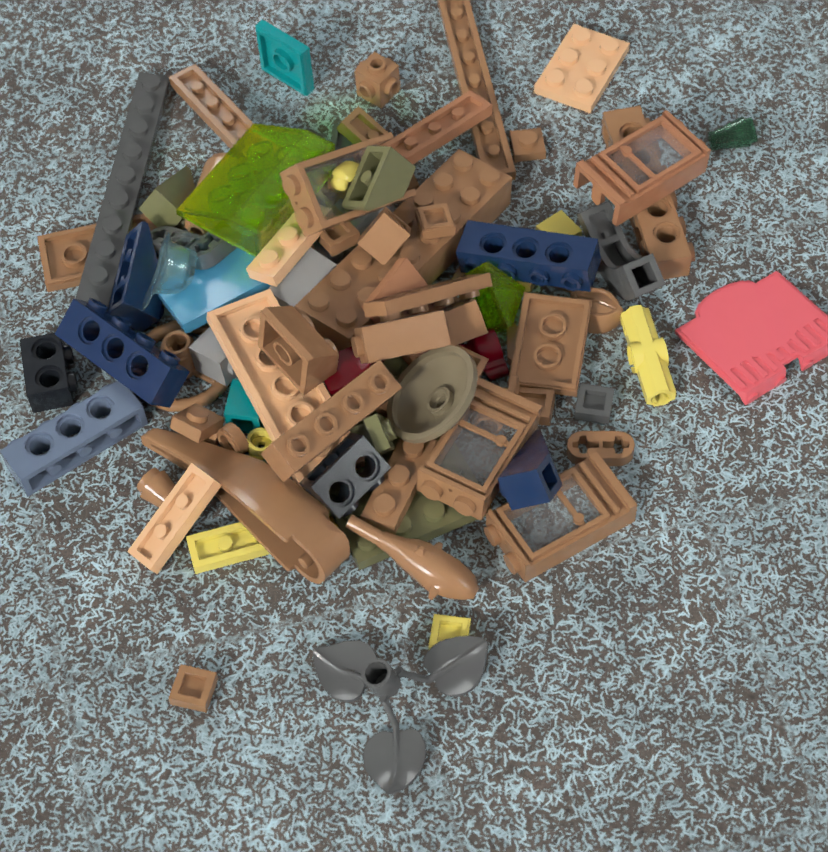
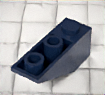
[498,429,562,510]

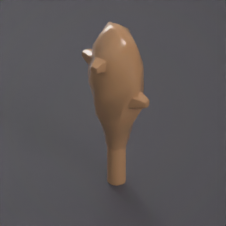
[345,514,479,600]

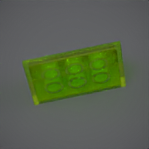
[176,123,336,257]

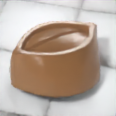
[570,287,624,334]

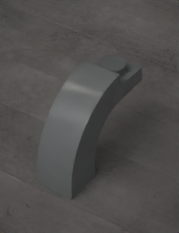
[577,201,666,300]

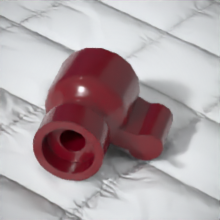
[456,327,509,382]

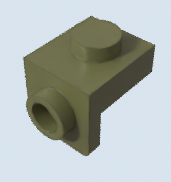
[350,414,397,455]

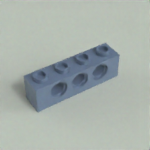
[0,381,148,496]

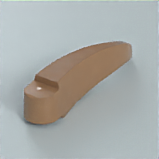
[141,428,350,584]

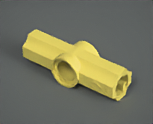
[620,305,676,407]

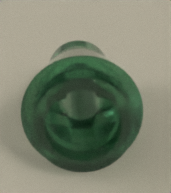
[707,116,757,151]

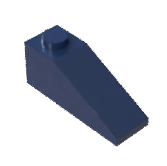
[107,221,164,332]

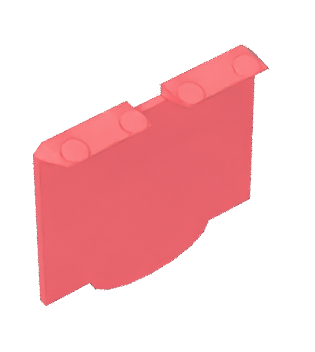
[675,271,828,405]

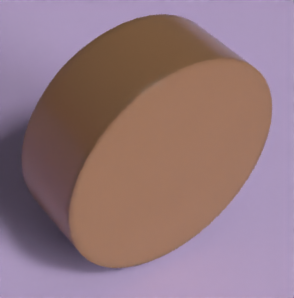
[217,422,249,454]

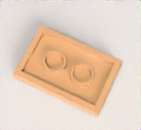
[534,24,630,114]

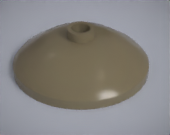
[387,345,478,443]

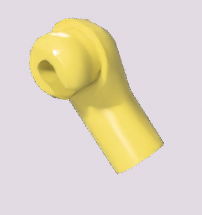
[330,161,359,191]

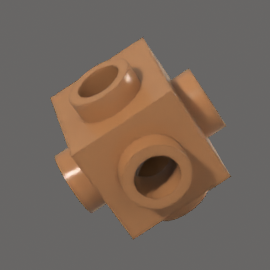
[355,52,401,109]

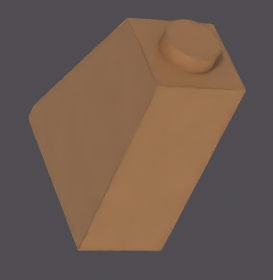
[351,310,451,364]

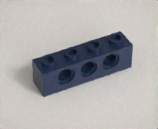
[456,220,601,292]
[55,298,190,408]

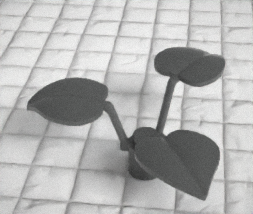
[313,636,489,794]

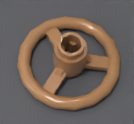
[140,321,230,412]

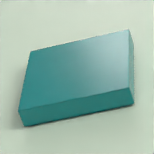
[255,19,315,96]

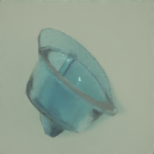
[142,231,197,310]

